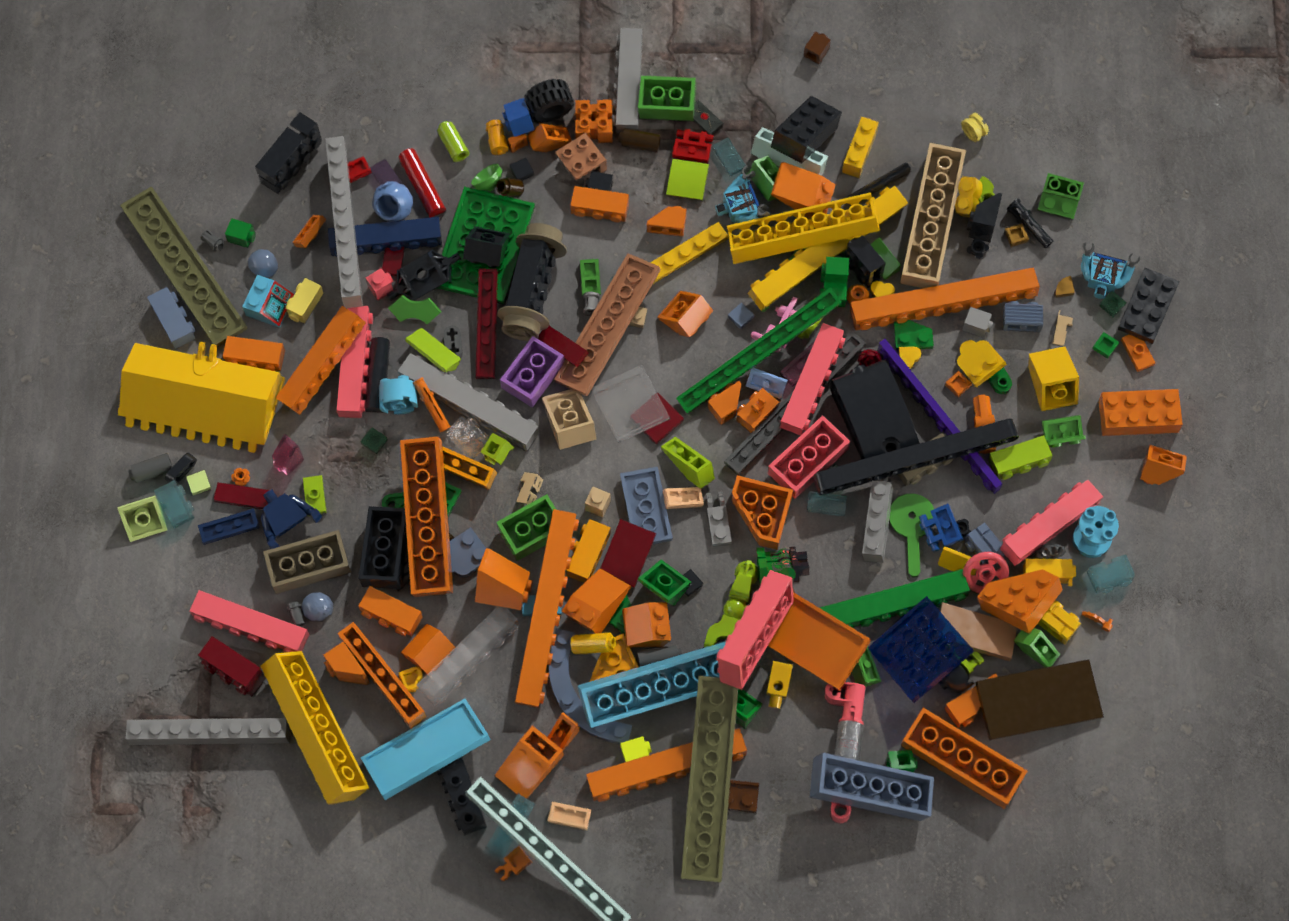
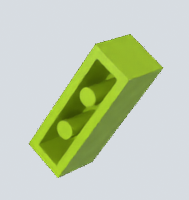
[988,435,1053,480]

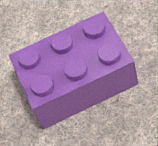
[500,336,564,408]

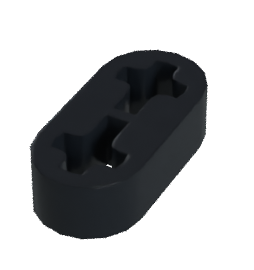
[165,453,197,486]

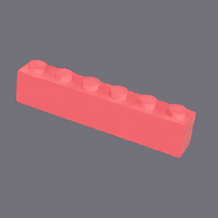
[337,306,373,418]
[780,323,846,436]
[1000,480,1104,566]
[189,590,309,653]

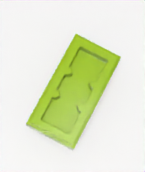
[303,475,327,514]

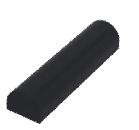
[365,337,390,413]

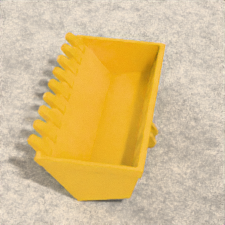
[118,342,286,453]

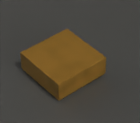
[1004,224,1029,247]

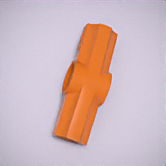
[973,394,996,454]

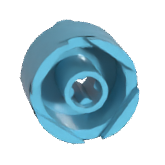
[379,375,418,414]

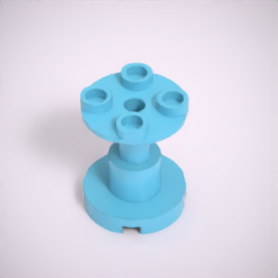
[1072,506,1119,558]

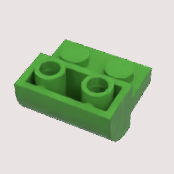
[1037,173,1084,220]

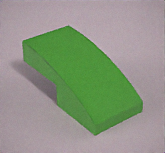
[580,259,601,296]

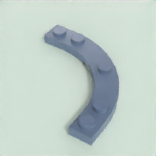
[549,628,632,744]

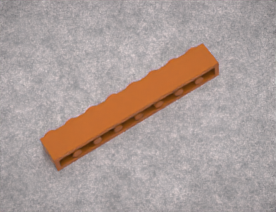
[586,728,747,802]

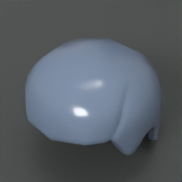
[248,249,278,278]
[301,592,333,622]

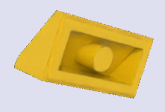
[938,547,981,575]

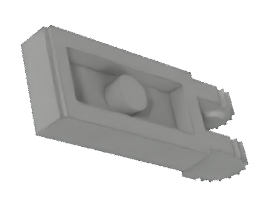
[706,492,732,546]

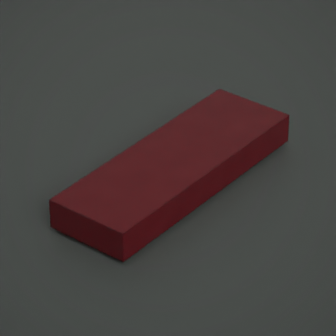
[538,325,589,367]
[214,482,269,510]

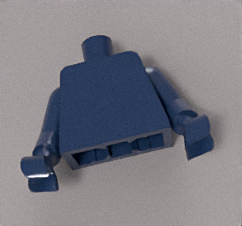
[261,489,322,549]

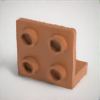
[556,133,607,180]

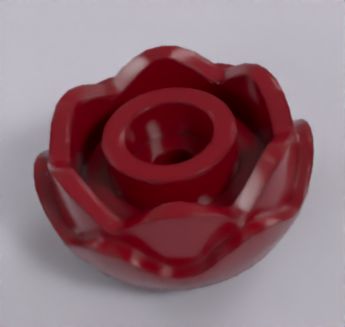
[858,349,882,367]

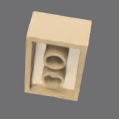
[542,389,596,450]

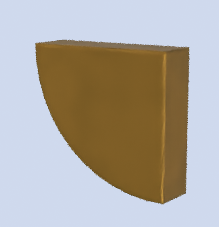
[1055,276,1075,298]

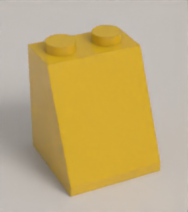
[1028,346,1079,411]

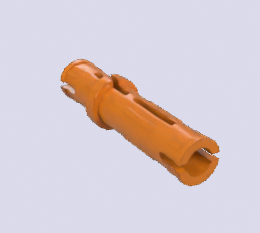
[413,377,451,433]

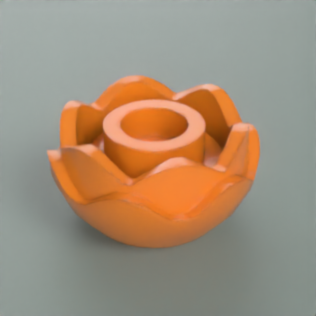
[846,284,869,305]

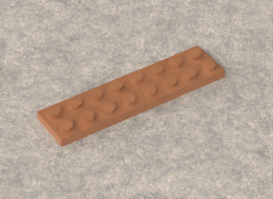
[554,253,661,396]

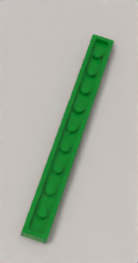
[676,287,842,414]

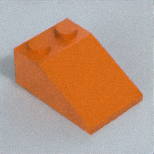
[771,162,836,218]
[561,568,631,633]

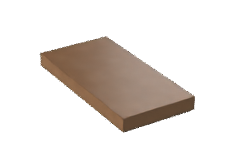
[934,603,1017,661]

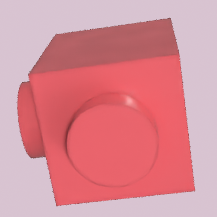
[366,268,393,300]

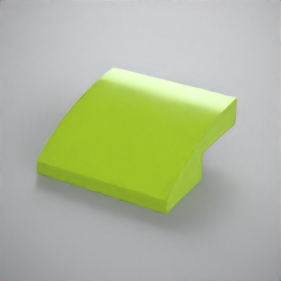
[666,159,709,200]

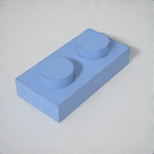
[746,368,788,399]

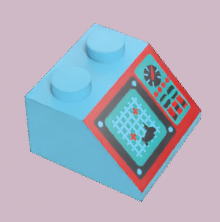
[242,275,294,328]

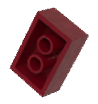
[198,636,266,697]

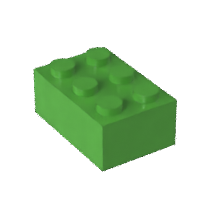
[638,76,696,121]
[496,494,556,561]

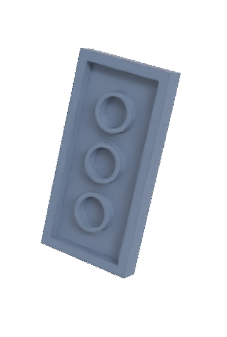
[620,467,673,544]

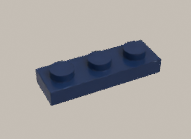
[198,508,260,545]

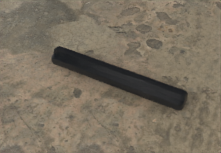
[847,163,911,201]

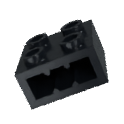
[846,235,885,288]

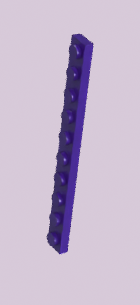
[878,339,1002,494]

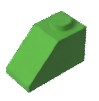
[1014,628,1060,668]

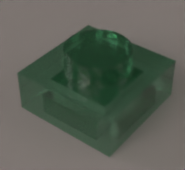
[1099,291,1127,318]
[360,427,388,454]

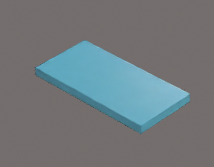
[361,698,491,800]

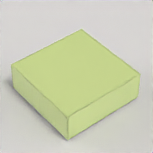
[187,470,211,496]

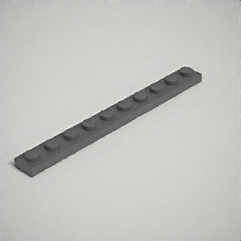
[724,331,866,476]

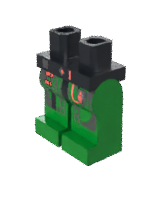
[756,547,810,585]

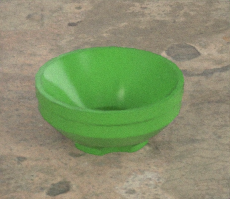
[471,164,502,191]

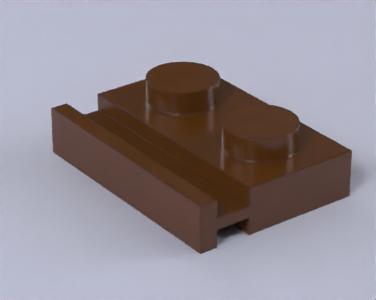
[728,780,759,813]

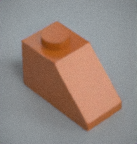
[527,123,572,153]
[647,206,687,237]

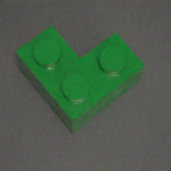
[820,257,849,308]

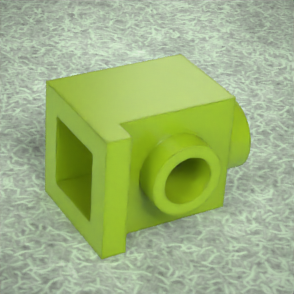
[481,433,514,466]

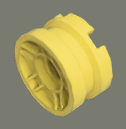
[961,113,989,142]

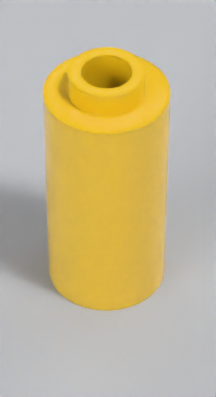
[570,633,616,654]

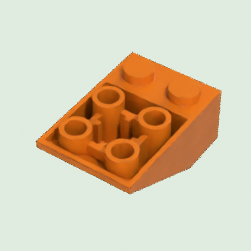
[494,725,564,801]

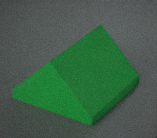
[638,559,691,606]
[735,689,763,729]

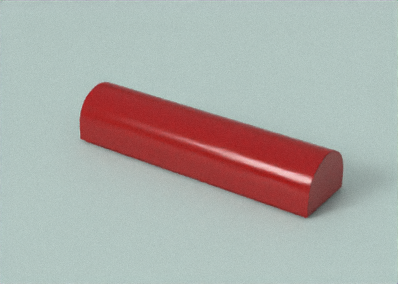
[398,148,446,218]

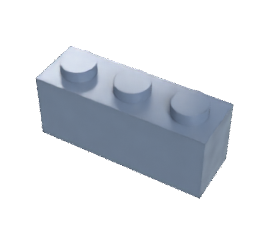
[147,287,195,349]

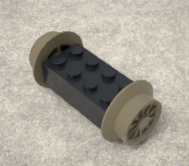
[498,223,567,341]

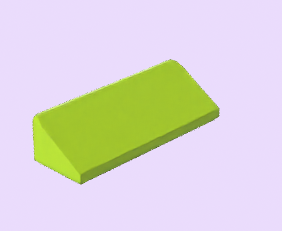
[405,328,461,372]

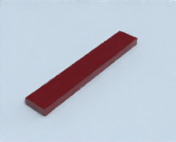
[476,269,498,379]

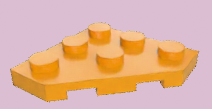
[590,633,639,682]

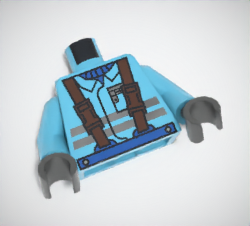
[715,166,770,223]
[1081,242,1140,299]

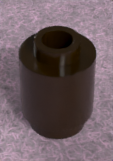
[496,178,524,198]

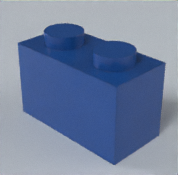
[502,98,535,137]

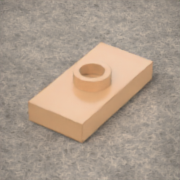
[663,487,704,509]
[548,802,591,830]

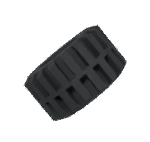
[524,79,574,123]

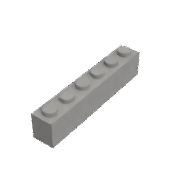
[612,28,643,133]

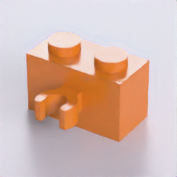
[736,388,779,433]

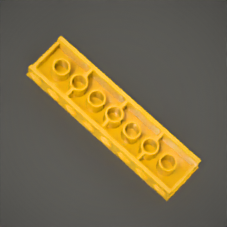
[727,192,880,264]

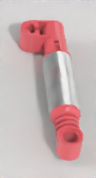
[825,682,866,823]

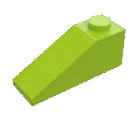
[661,437,715,489]

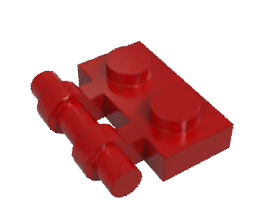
[672,129,714,164]

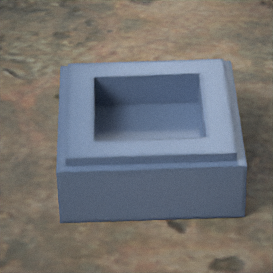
[728,303,754,329]

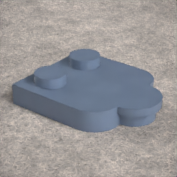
[450,527,486,577]

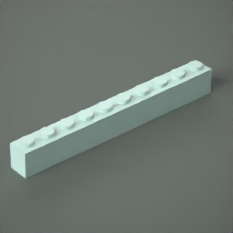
[465,777,631,921]

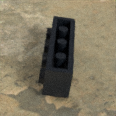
[437,757,487,835]

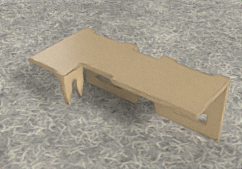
[1052,310,1073,346]
[516,472,543,505]

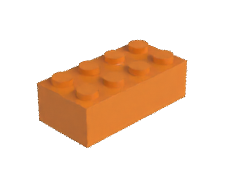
[1098,389,1183,436]

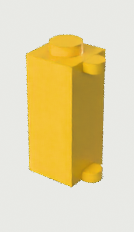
[1023,559,1076,586]

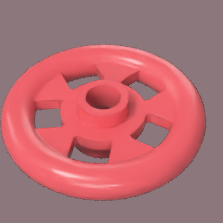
[963,552,1009,594]

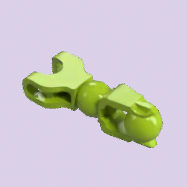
[704,560,759,648]

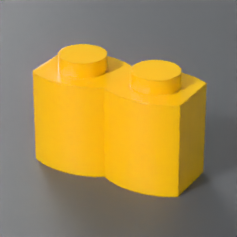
[955,176,983,218]

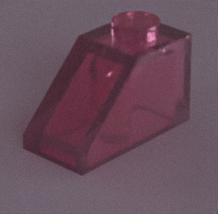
[272,434,304,475]

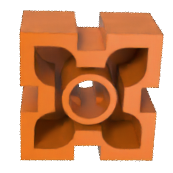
[575,100,613,143]

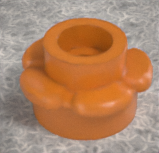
[231,468,250,486]

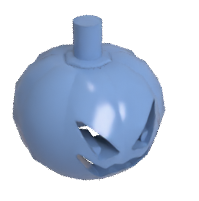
[372,181,413,222]

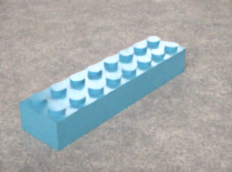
[577,641,726,728]

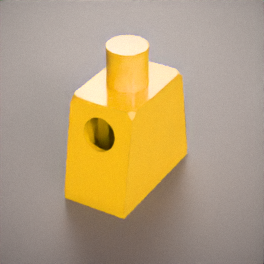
[767,661,793,709]

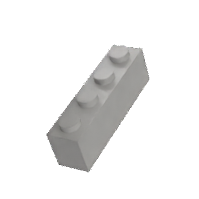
[862,481,893,563]

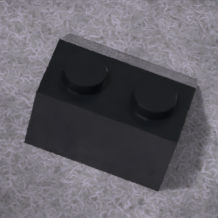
[967,193,1002,242]
[463,226,510,267]

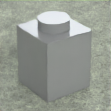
[963,307,993,338]

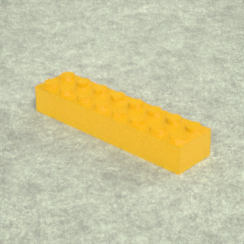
[261,651,369,805]

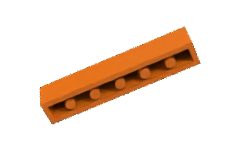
[276,306,366,415]
[338,622,426,729]

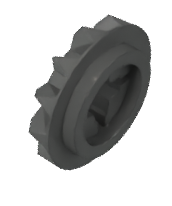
[1034,544,1066,559]

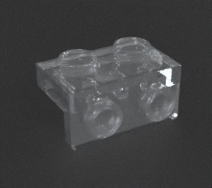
[446,417,489,460]

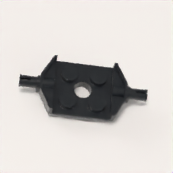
[387,250,461,301]

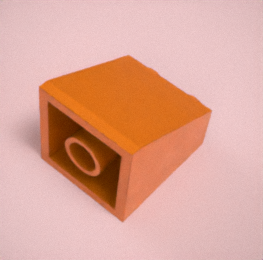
[475,548,533,610]

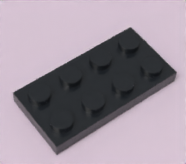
[1117,267,1180,344]

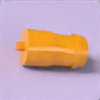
[486,119,509,155]

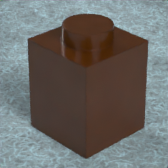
[803,31,831,64]

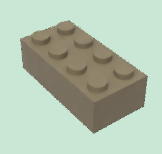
[263,530,351,594]

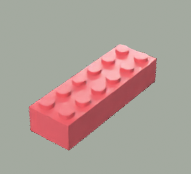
[716,570,794,690]

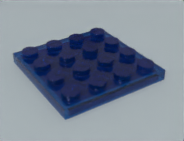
[867,596,974,703]

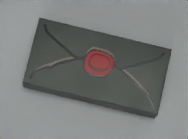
[694,100,723,135]

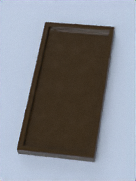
[975,659,1104,741]

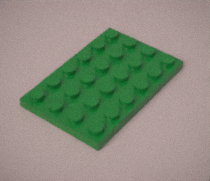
[437,186,535,304]

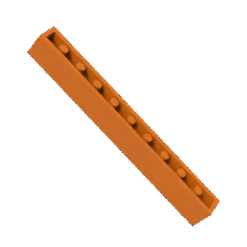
[850,267,1040,331]
[514,509,579,708]

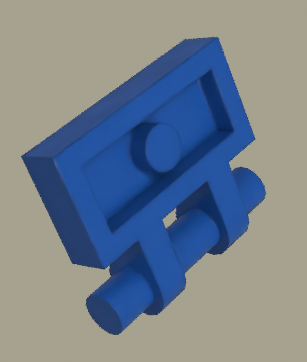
[919,504,964,553]

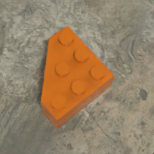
[731,475,793,550]
[977,569,1063,634]

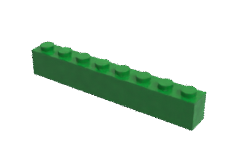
[820,569,970,629]

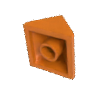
[401,624,456,678]

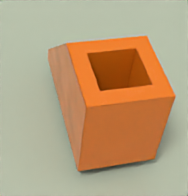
[708,381,741,425]

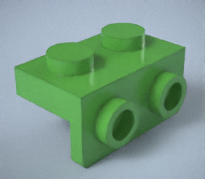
[1041,415,1086,448]

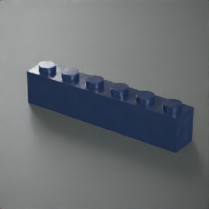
[328,217,442,257]

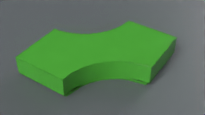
[388,295,441,324]

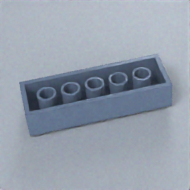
[810,753,934,821]

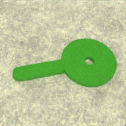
[889,493,934,577]

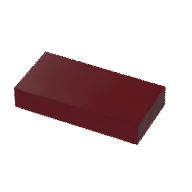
[382,247,404,276]

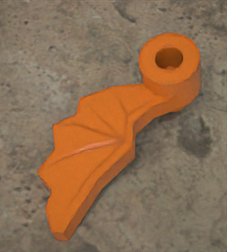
[1082,611,1113,632]

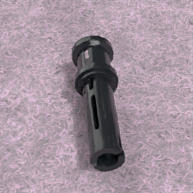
[1006,198,1054,249]

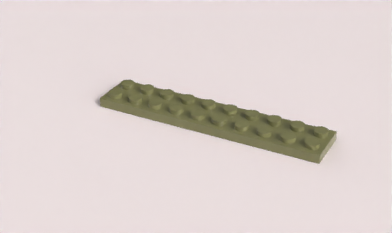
[120,186,248,347]
[681,676,738,882]

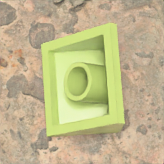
[118,496,167,542]

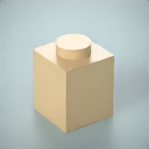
[585,487,611,518]

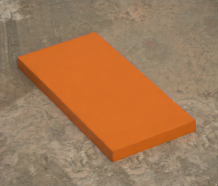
[768,592,871,691]

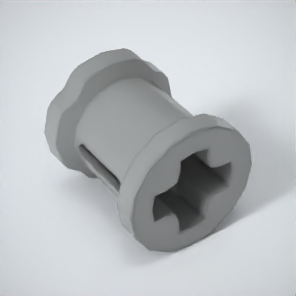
[583,292,600,315]

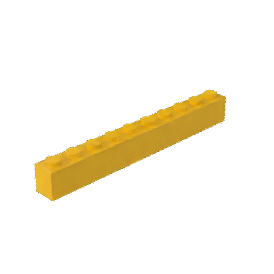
[748,186,908,311]

